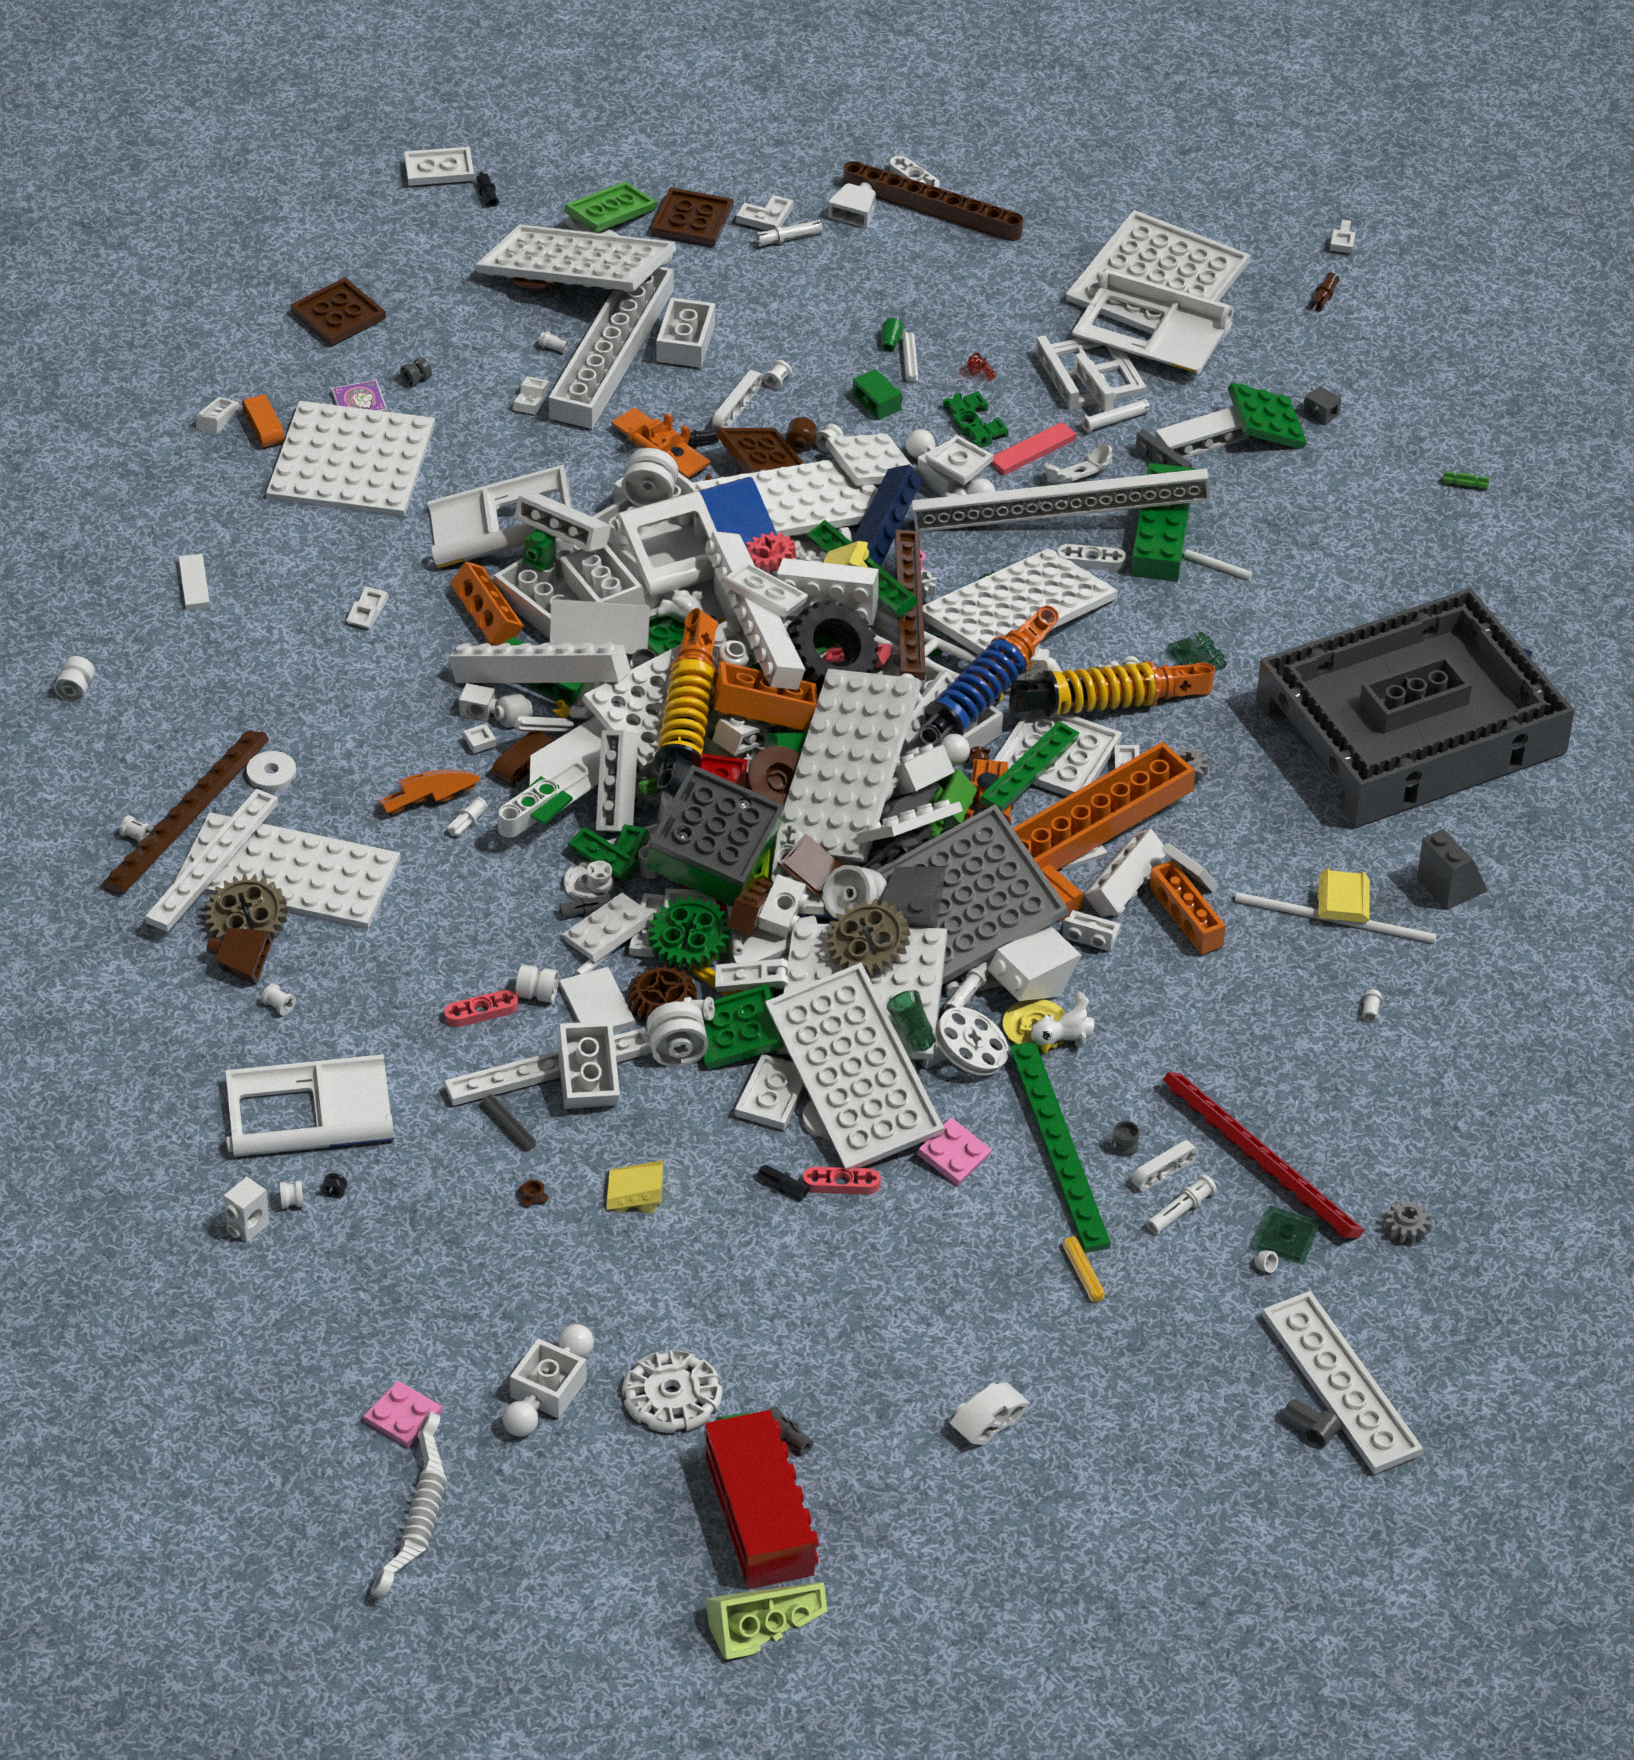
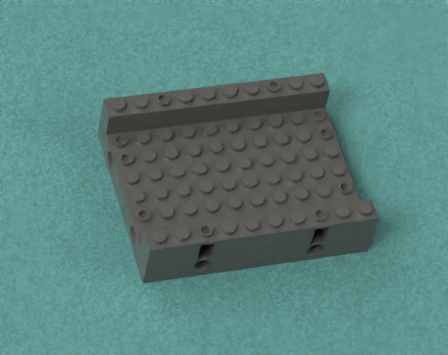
[1256,588,1575,827]

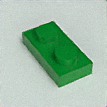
[616,824,650,877]

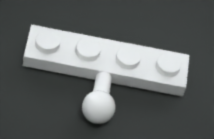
[900,670,954,750]

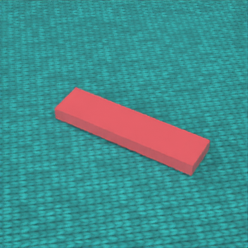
[990,422,1077,476]

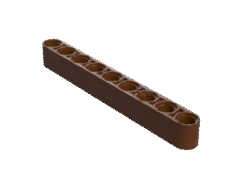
[843,161,1023,241]

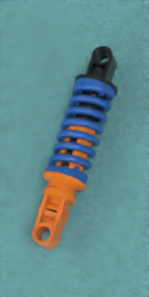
[911,605,1059,749]

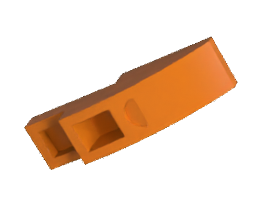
[378,770,481,814]

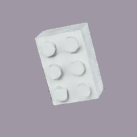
[656,297,715,368]
[557,1021,620,1109]

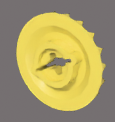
[1003,999,1066,1049]

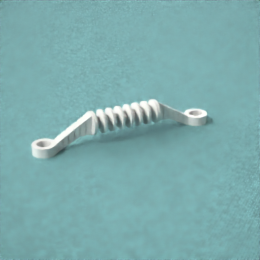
[371,1411,447,1600]

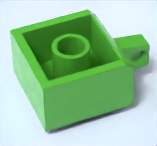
[917,769,977,840]

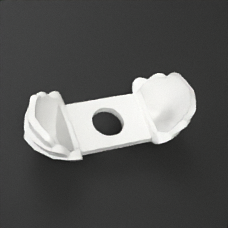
[1044,443,1113,484]

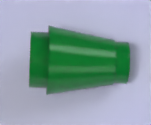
[881,318,904,352]

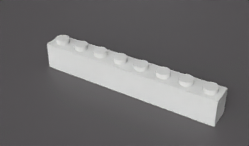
[448,642,631,683]

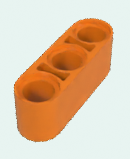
[242,394,285,448]

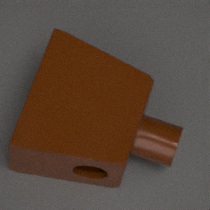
[206,928,273,984]

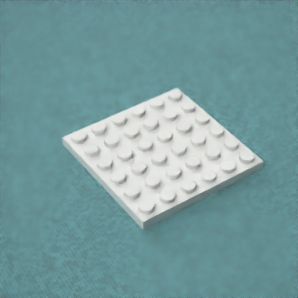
[1066,210,1250,334]
[266,401,435,517]
[777,923,948,1060]

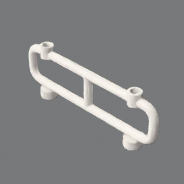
[869,604,978,680]

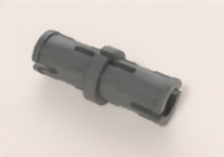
[559,894,611,919]
[769,1406,814,1455]

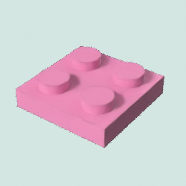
[917,1117,992,1186]
[363,1381,442,1448]

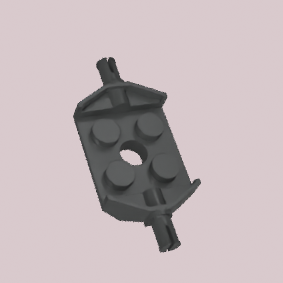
[858,824,933,870]

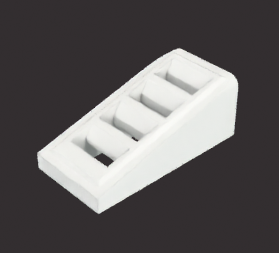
[196,397,239,435]

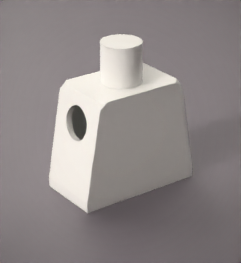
[828,182,876,229]

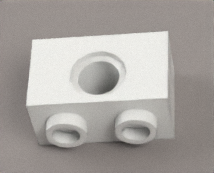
[758,874,809,939]
[224,1177,269,1243]

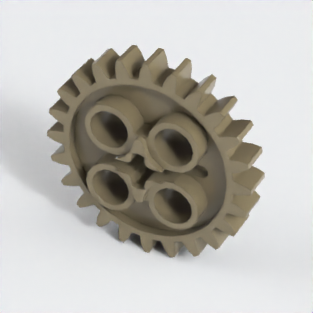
[204,874,288,940]
[826,899,911,977]

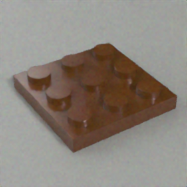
[651,187,734,246]
[290,277,386,346]
[716,428,804,474]

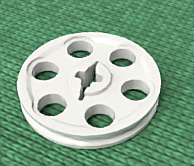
[935,1007,1009,1076]

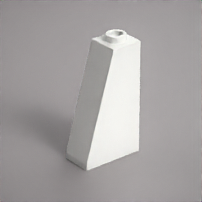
[726,915,818,963]

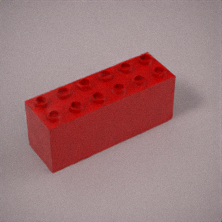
[705,1410,819,1590]

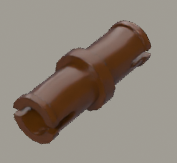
[1310,272,1340,312]

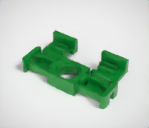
[943,391,1009,448]

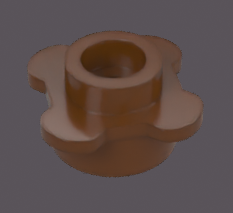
[966,746,991,767]
[518,1180,548,1206]

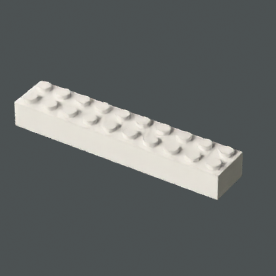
[549,266,674,429]

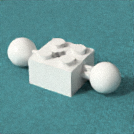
[906,429,996,497]
[885,734,970,802]
[502,1324,594,1437]

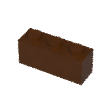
[727,878,773,936]

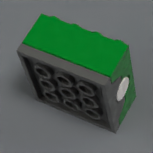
[645,765,785,907]

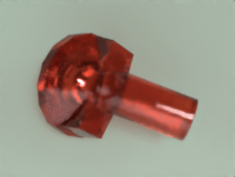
[967,352,998,381]

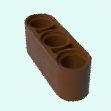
[491,732,555,787]

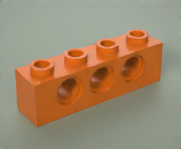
[450,561,524,646]
[1149,860,1226,955]

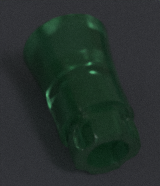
[886,990,936,1052]

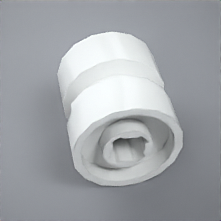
[54,656,95,702]
[516,964,559,1003]

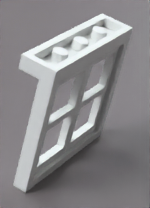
[1036,335,1146,410]

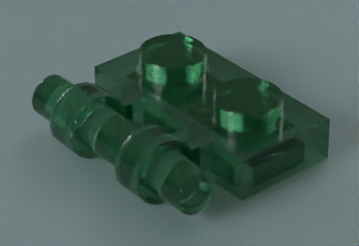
[1167,632,1227,669]

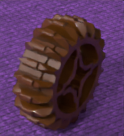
[627,965,697,1022]

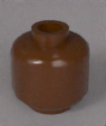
[785,417,817,451]

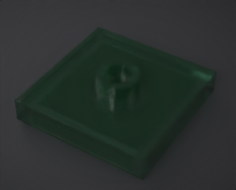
[1253,1205,1321,1265]

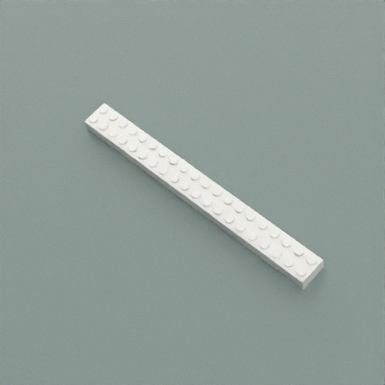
[912,469,1210,531]

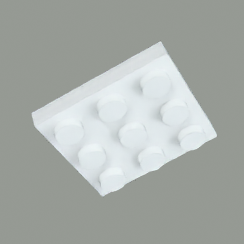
[825,433,918,486]

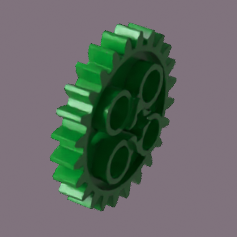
[647,895,731,970]

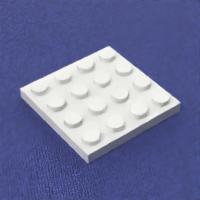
[993,710,1122,796]

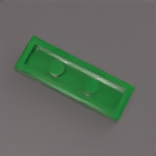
[568,827,640,883]

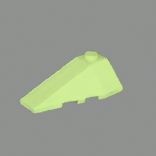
[706,1582,827,1659]

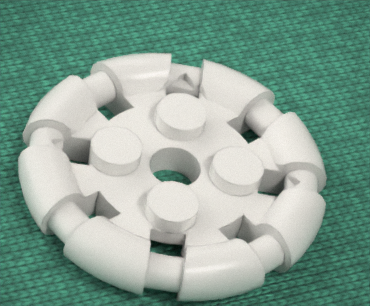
[622,1350,722,1433]

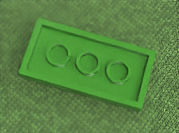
[564,181,657,233]

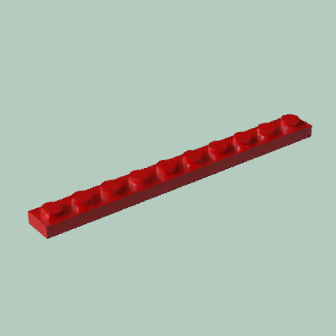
[1163,1072,1365,1239]

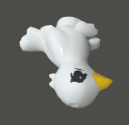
[656,590,725,625]
[1031,991,1094,1055]

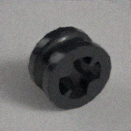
[321,1173,348,1199]

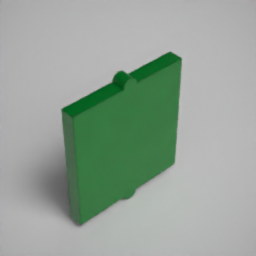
[521,776,573,826]

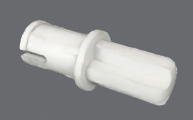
[447,797,488,837]

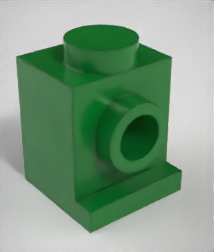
[522,529,556,573]

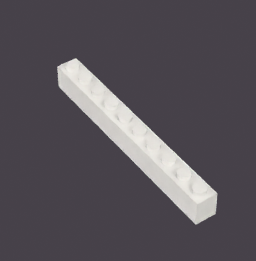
[705,531,805,690]

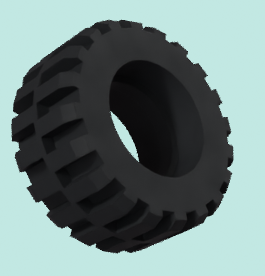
[786,601,879,698]

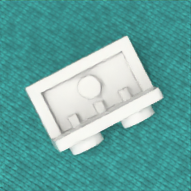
[1062,910,1121,952]

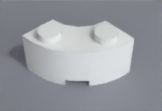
[950,1383,1030,1445]

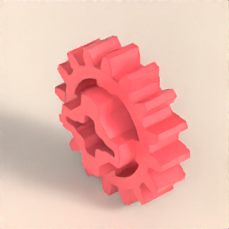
[746,532,796,573]

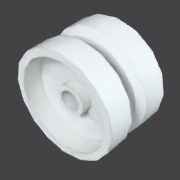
[622,448,678,507]
[823,865,887,924]
[646,1001,709,1067]

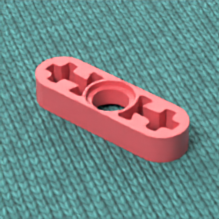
[444,990,518,1027]
[803,1167,881,1194]

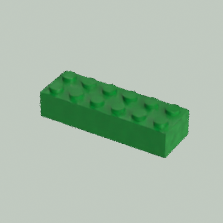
[1131,463,1195,582]

